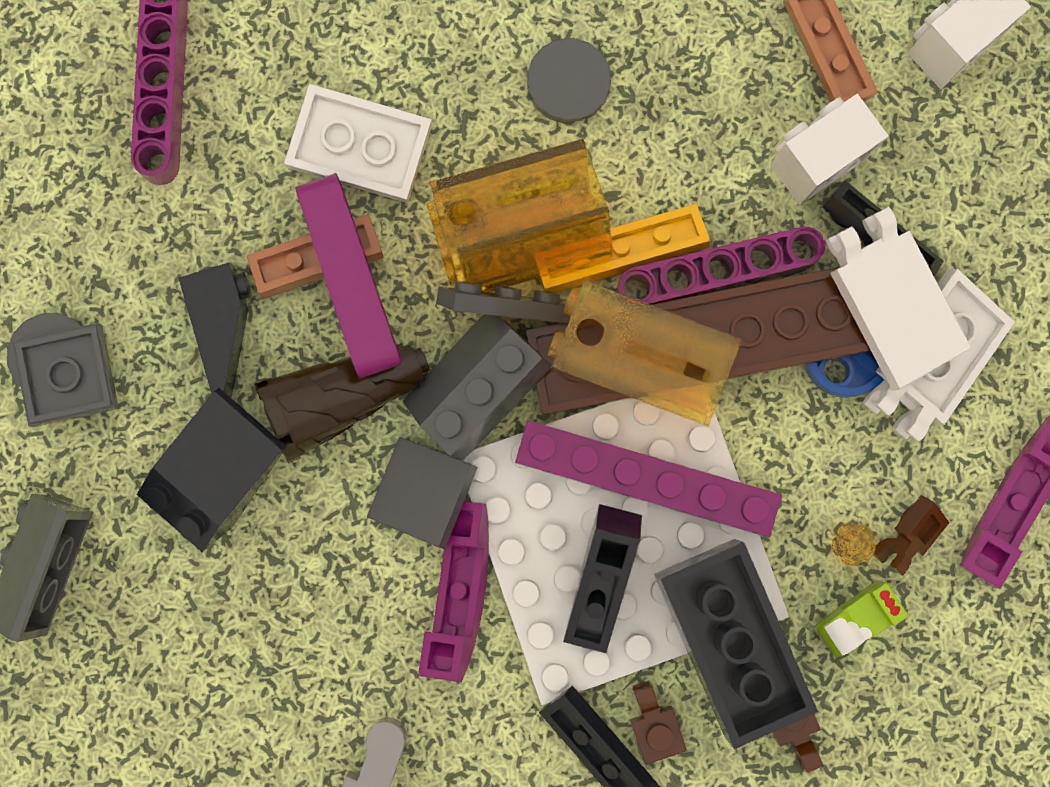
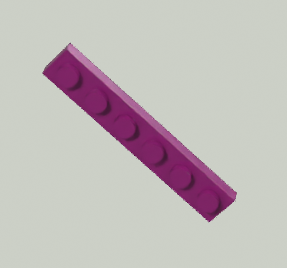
[515,420,782,537]

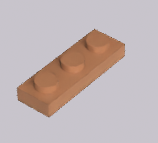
[783,0,878,102]
[247,214,384,299]

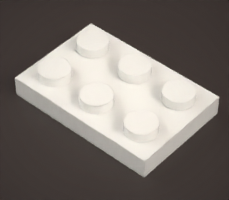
[284,84,432,203]

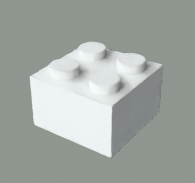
[907,0,1031,89]
[770,93,889,205]

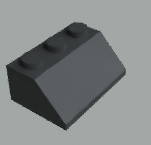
[403,314,552,460]
[0,494,93,642]

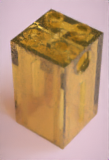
[426,139,612,292]
[547,280,742,427]

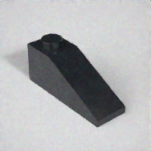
[179,263,252,398]
[563,504,642,653]

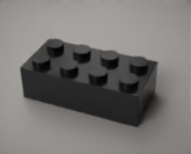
[654,539,818,749]

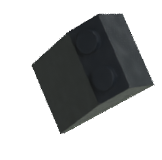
[136,388,287,552]

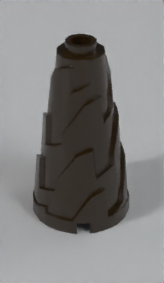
[254,343,430,464]

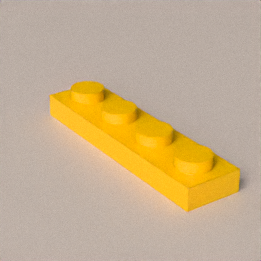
[533,204,710,293]

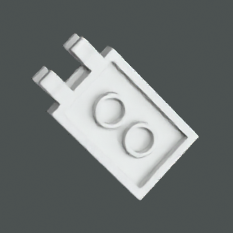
[826,207,971,390]
[863,269,1015,442]

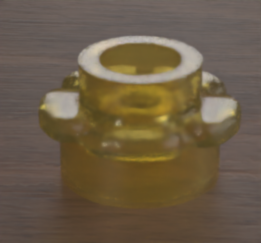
[832,523,876,566]

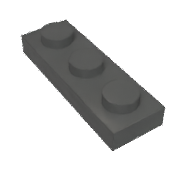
[436,281,575,324]

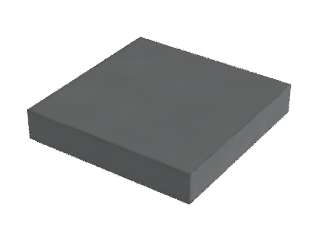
[12,323,119,427]
[367,437,478,549]

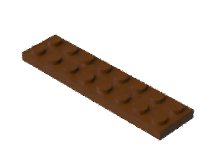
[526,267,871,416]

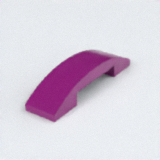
[960,416,1050,589]
[418,501,489,682]

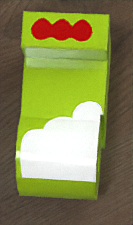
[815,581,909,658]

